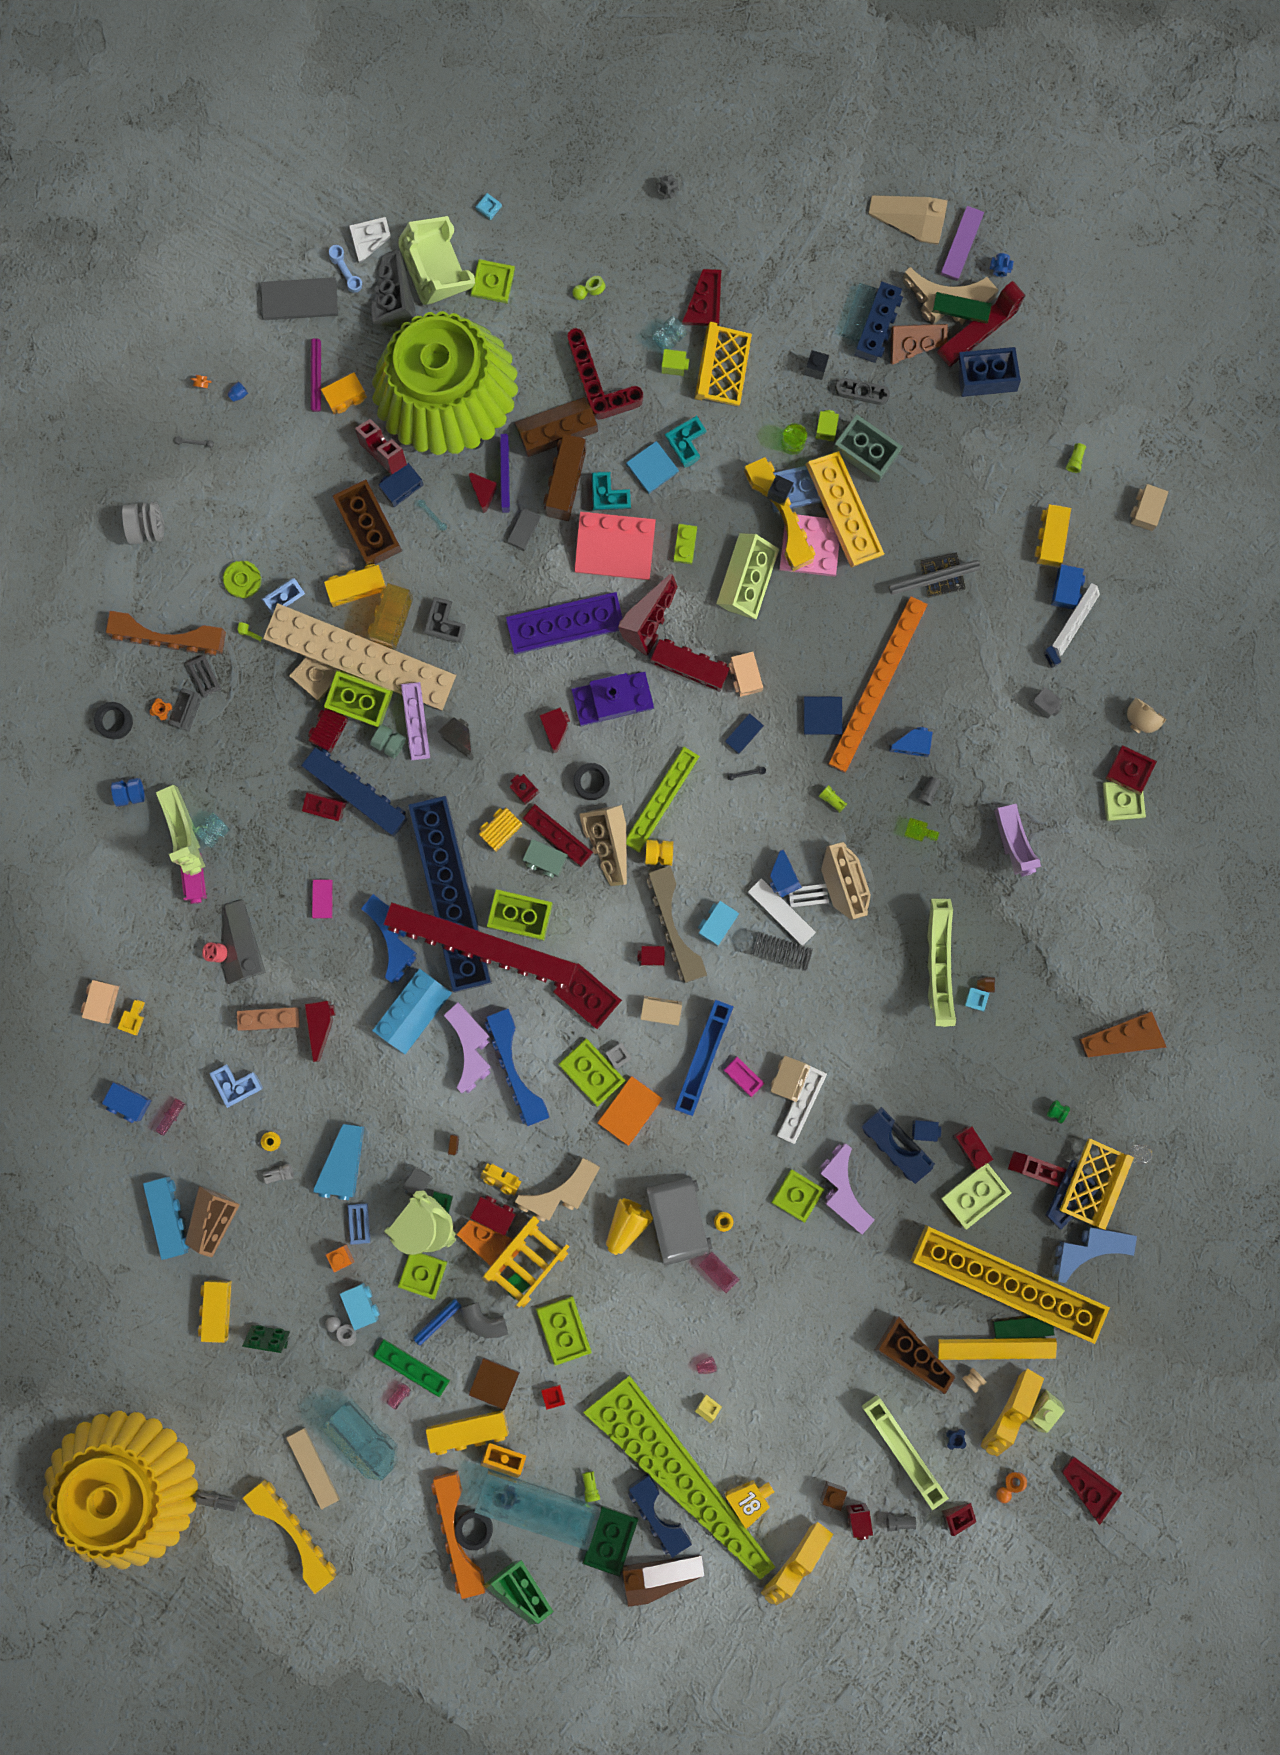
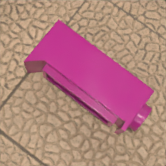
[180,853,207,904]

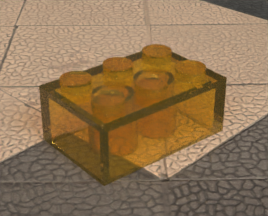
[368,583,413,651]

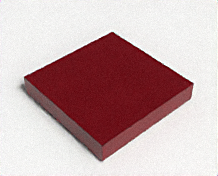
[1106,745,1157,795]

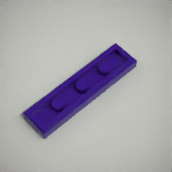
[500,434,510,513]

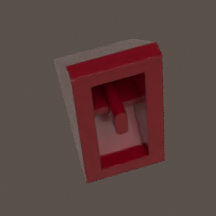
[468,472,497,513]
[942,1503,977,1536]

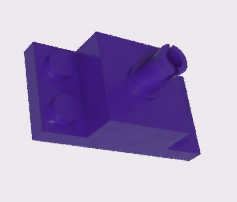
[572,672,654,726]

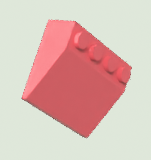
[575,512,656,580]

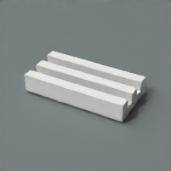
[789,884,829,908]

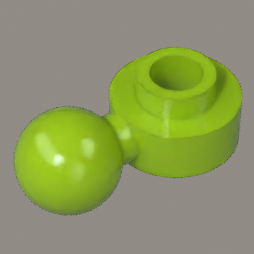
[572,276,606,300]

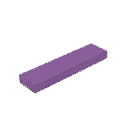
[941,206,984,281]

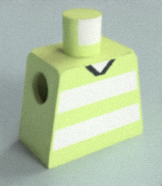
[1026,1390,1065,1433]

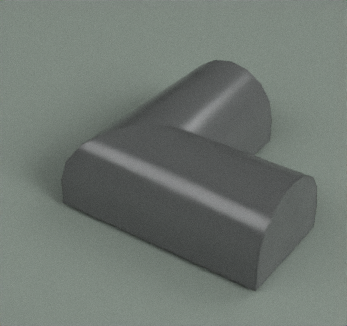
[424,597,466,643]

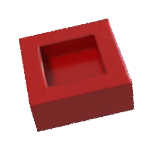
[541,1384,566,1410]

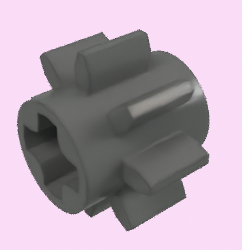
[656,175,680,199]

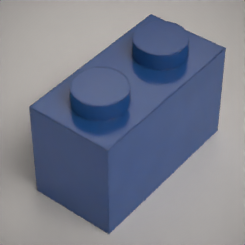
[1051,564,1085,609]
[102,1083,152,1123]

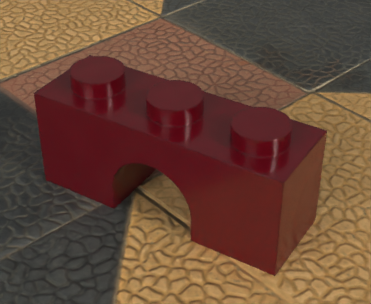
[355,419,407,474]

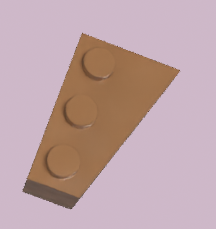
[185,1186,240,1257]

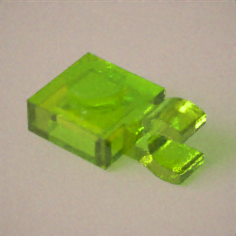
[904,818,940,842]

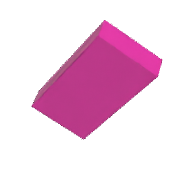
[312,880,333,919]
[724,1057,765,1097]

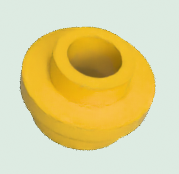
[261,1132,281,1151]
[714,1212,733,1232]

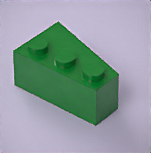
[483,1560,554,1625]

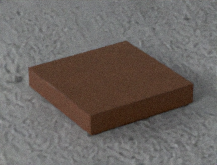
[469,1358,520,1410]

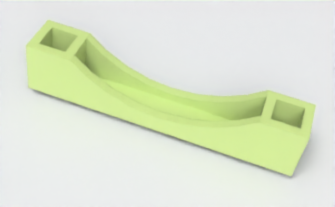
[862,1395,949,1510]

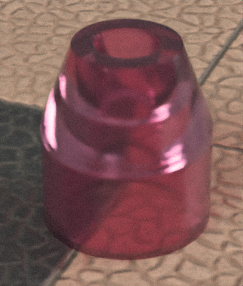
[696,1356,717,1374]

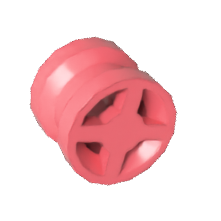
[202,942,227,963]

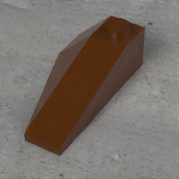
[623,1555,704,1607]

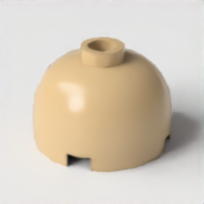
[1127,697,1167,733]

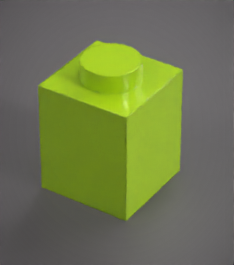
[662,349,689,376]
[815,410,839,442]

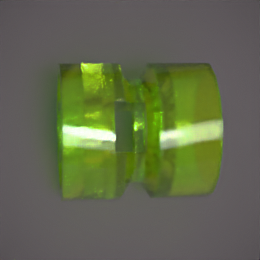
[781,423,807,455]

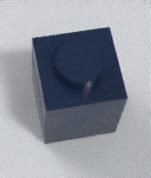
[911,1120,941,1142]

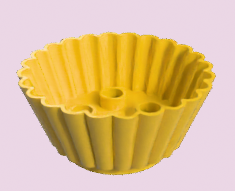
[43,1411,198,1570]

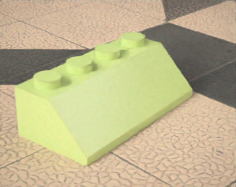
[716,533,779,619]

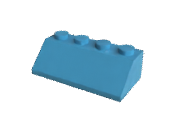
[372,969,452,1054]

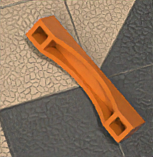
[431,1471,486,1599]

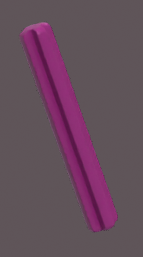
[310,338,321,412]

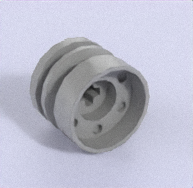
[122,502,164,545]

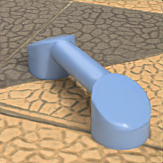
[329,245,362,293]

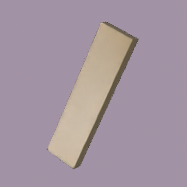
[287,1428,340,1510]

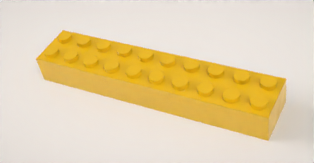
[910,1225,1110,1344]

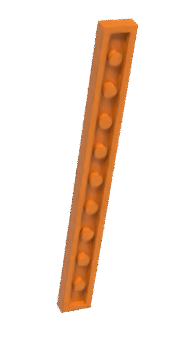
[828,596,928,773]

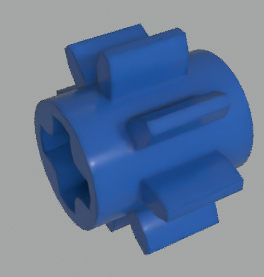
[990,253,1014,277]

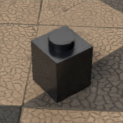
[804,350,829,380]
[767,474,794,506]

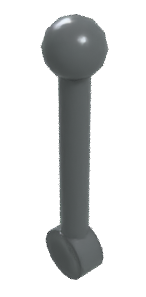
[175,436,214,448]

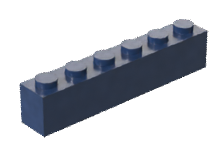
[301,747,408,837]

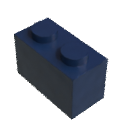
[379,462,424,507]

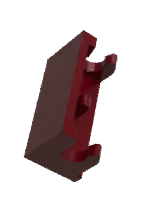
[302,791,347,822]

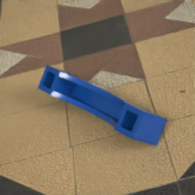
[674,1000,734,1116]
[485,1009,550,1126]

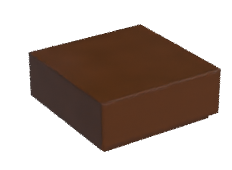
[448,1135,460,1155]

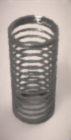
[751,931,813,971]

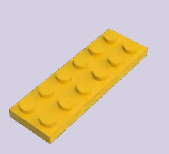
[805,451,884,568]

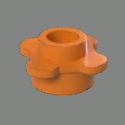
[190,375,212,388]
[150,698,172,720]

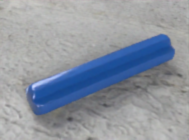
[413,1299,461,1346]

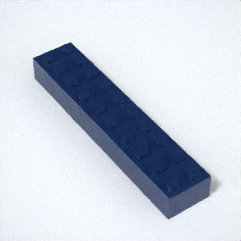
[408,796,492,993]

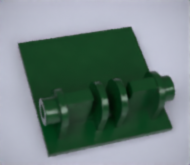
[242,1325,290,1353]

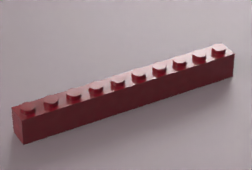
[384,902,577,989]

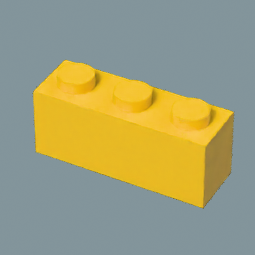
[1035,504,1071,567]
[324,564,387,607]
[198,1280,232,1343]

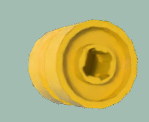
[645,840,674,866]

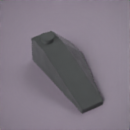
[223,900,266,984]

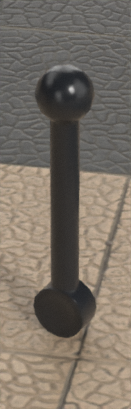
[727,767,766,781]

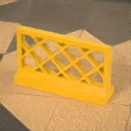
[694,322,752,407]
[1059,1138,1134,1230]

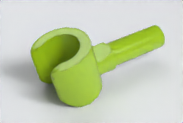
[237,622,263,642]

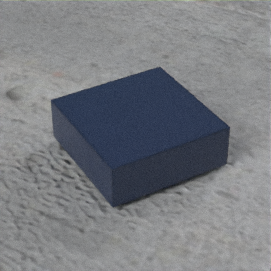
[1043,646,1061,668]

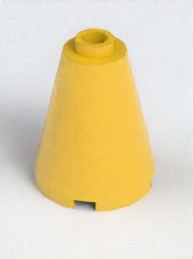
[606,1198,653,1255]

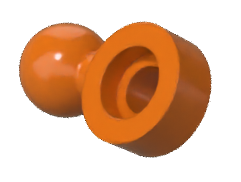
[996,1472,1027,1503]

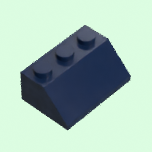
[959,347,1021,397]

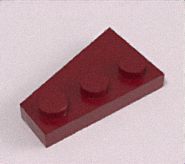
[682,269,722,326]
[1061,1455,1122,1525]

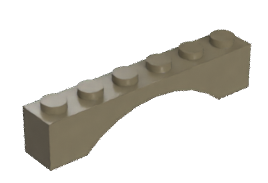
[646,866,707,983]

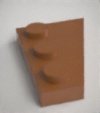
[890,324,948,365]

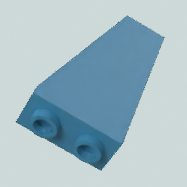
[314,1124,365,1200]

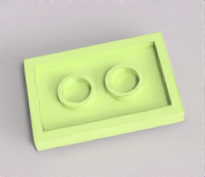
[941,1164,1011,1230]

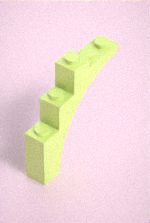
[156,785,206,876]
[927,899,956,1027]

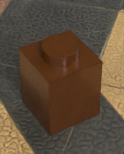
[820,1481,847,1511]

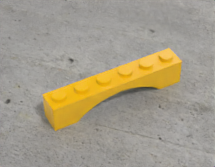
[744,457,816,572]
[243,1479,337,1594]

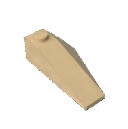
[868,196,948,245]
[579,805,627,886]

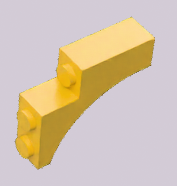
[980,1368,1044,1456]
[761,1522,833,1605]

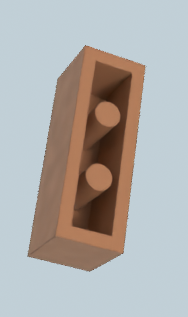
[237,1008,300,1031]

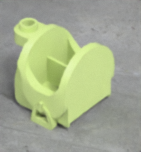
[384,1190,456,1255]

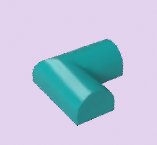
[665,415,707,468]
[592,472,631,511]

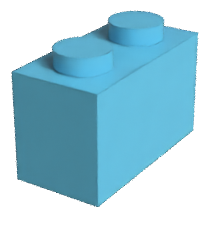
[698,901,739,947]
[340,1283,380,1331]

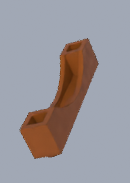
[106,611,226,656]

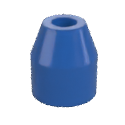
[227,381,248,402]

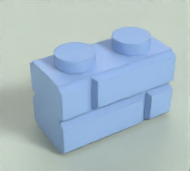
[261,578,305,615]

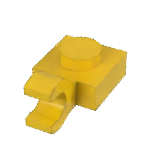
[117,1000,145,1035]

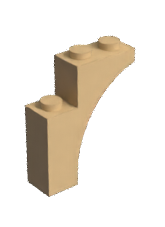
[515,1158,600,1222]

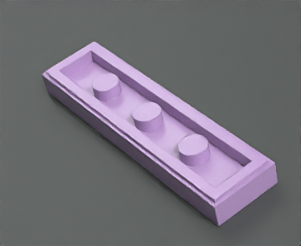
[401,682,430,760]

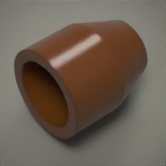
[977,977,995,993]

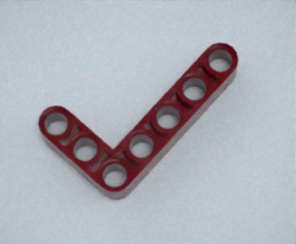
[937,281,1026,367]
[567,328,643,420]

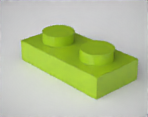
[674,524,697,565]

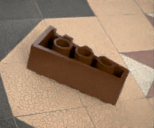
[874,1316,955,1394]

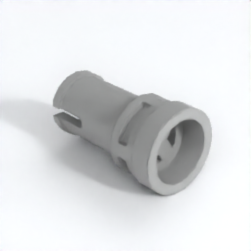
[263,1163,294,1184]

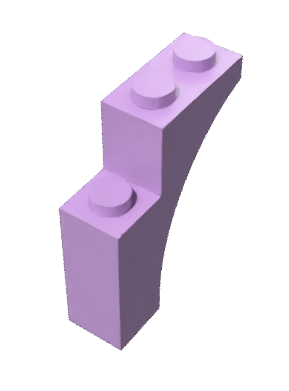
[994,804,1041,877]
[444,1002,492,1093]
[819,1143,875,1235]

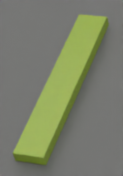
[626,747,700,853]

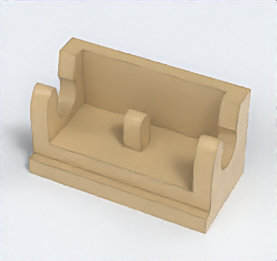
[641,996,682,1026]

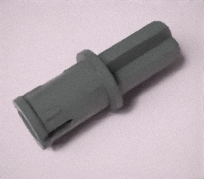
[197,1492,238,1512]

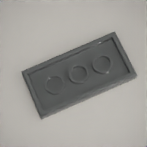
[261,277,338,320]

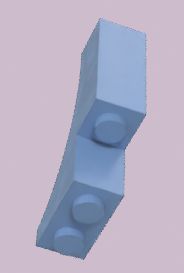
[1052,1226,1137,1283]

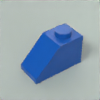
[889,727,933,757]
[770,850,802,897]

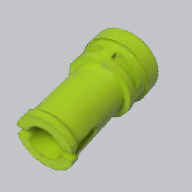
[1066,443,1086,473]
[818,785,847,813]
[582,1471,600,1502]

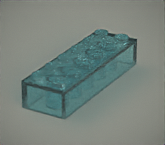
[475,1469,601,1551]

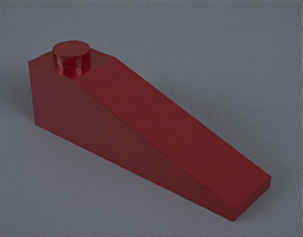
[618,574,678,655]

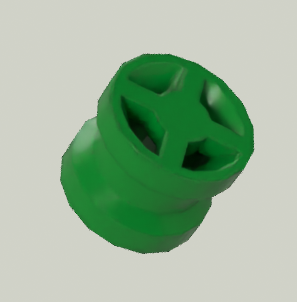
[1047,1100,1070,1124]

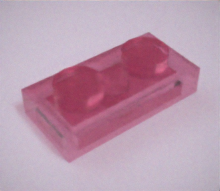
[698,1251,740,1293]

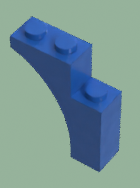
[361,894,417,983]

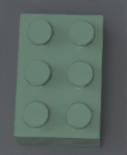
[833,415,903,483]

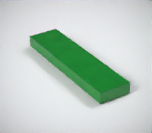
[373,1339,450,1398]

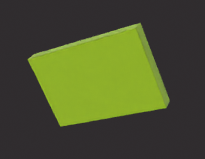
[558,1038,626,1107]
[536,1296,592,1366]

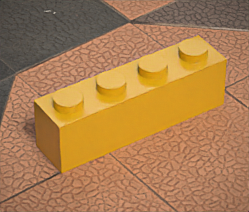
[426,1410,509,1455]

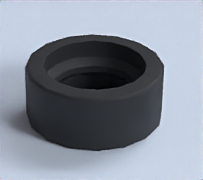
[94,702,133,740]
[574,763,610,800]
[455,1510,493,1550]

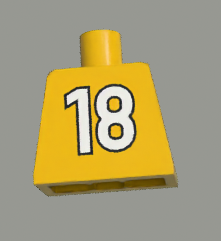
[725,1480,775,1529]

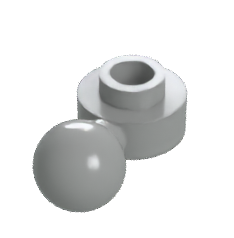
[325,1317,357,1346]

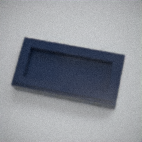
[725,713,764,754]

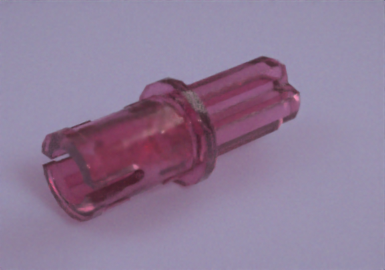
[156,1098,186,1136]

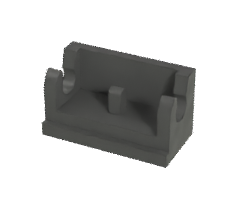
[169,688,202,732]

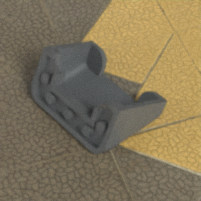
[646,1176,713,1266]

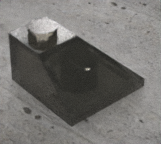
[438,717,474,761]

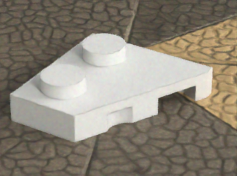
[350,217,391,263]

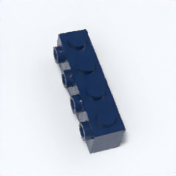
[854,281,904,363]

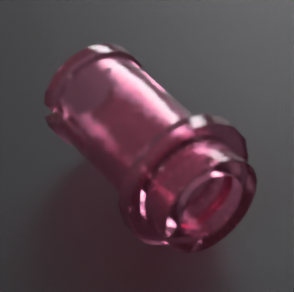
[387,1383,411,1409]

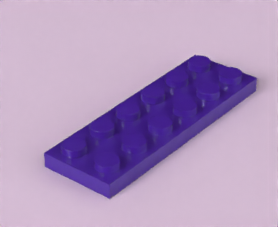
[506,592,623,655]

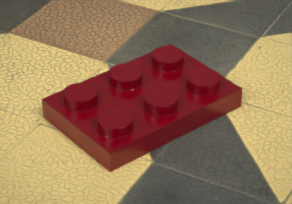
[553,963,622,1030]

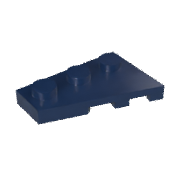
[1046,1160,1100,1230]

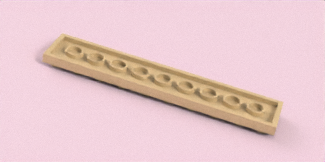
[263,603,456,711]

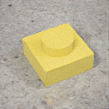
[695,1394,722,1424]

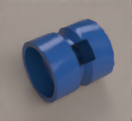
[111,778,145,807]

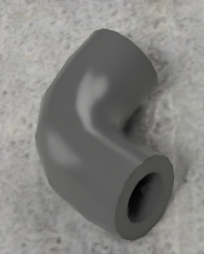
[460,1302,508,1339]

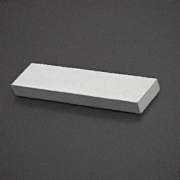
[1053,583,1100,656]
[748,878,816,946]
[777,1067,827,1144]

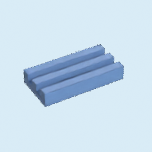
[348,1203,371,1245]

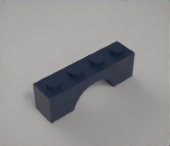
[861,1107,935,1184]
[628,1473,692,1558]

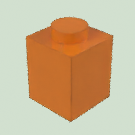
[326,1244,355,1272]

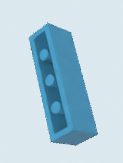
[143,1177,190,1260]

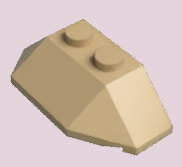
[821,842,871,920]

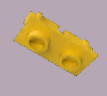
[480,1163,522,1196]

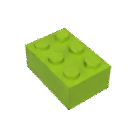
[324,671,393,727]
[487,889,553,941]

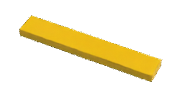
[937,1338,1057,1360]

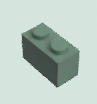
[523,839,568,878]

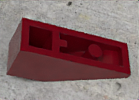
[305,1001,336,1062]
[1008,1151,1067,1187]

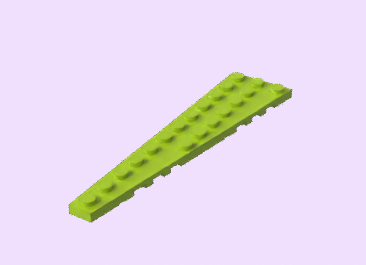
[583,1375,775,1579]

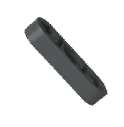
[836,378,890,405]

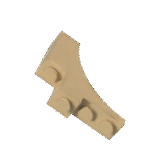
[903,267,999,324]

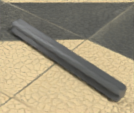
[889,560,980,595]

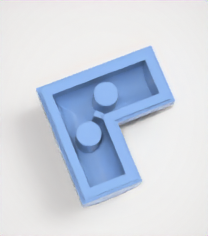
[209,1064,263,1108]

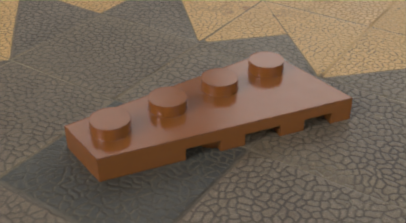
[1079,1012,1167,1057]

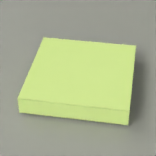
[1103,782,1146,821]

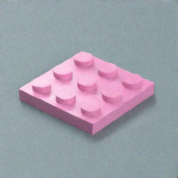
[779,515,840,577]

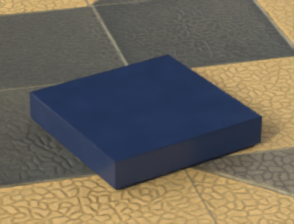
[804,697,842,735]

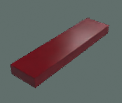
[523,804,593,867]

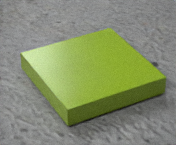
[471,259,515,304]
[771,1169,825,1223]
[398,1253,448,1300]

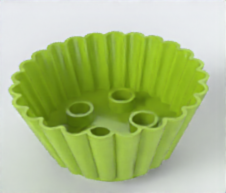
[372,311,518,455]

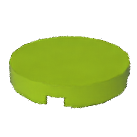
[223,560,262,599]

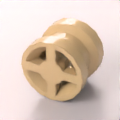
[962,1368,987,1393]

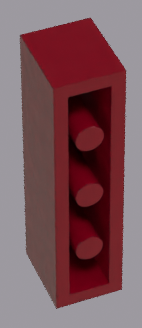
[651,639,730,692]

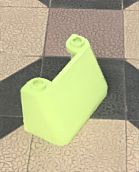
[399,216,475,305]

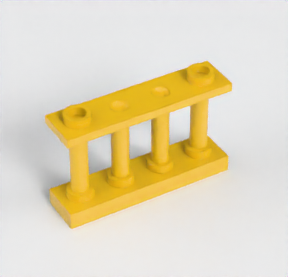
[481,1216,570,1309]

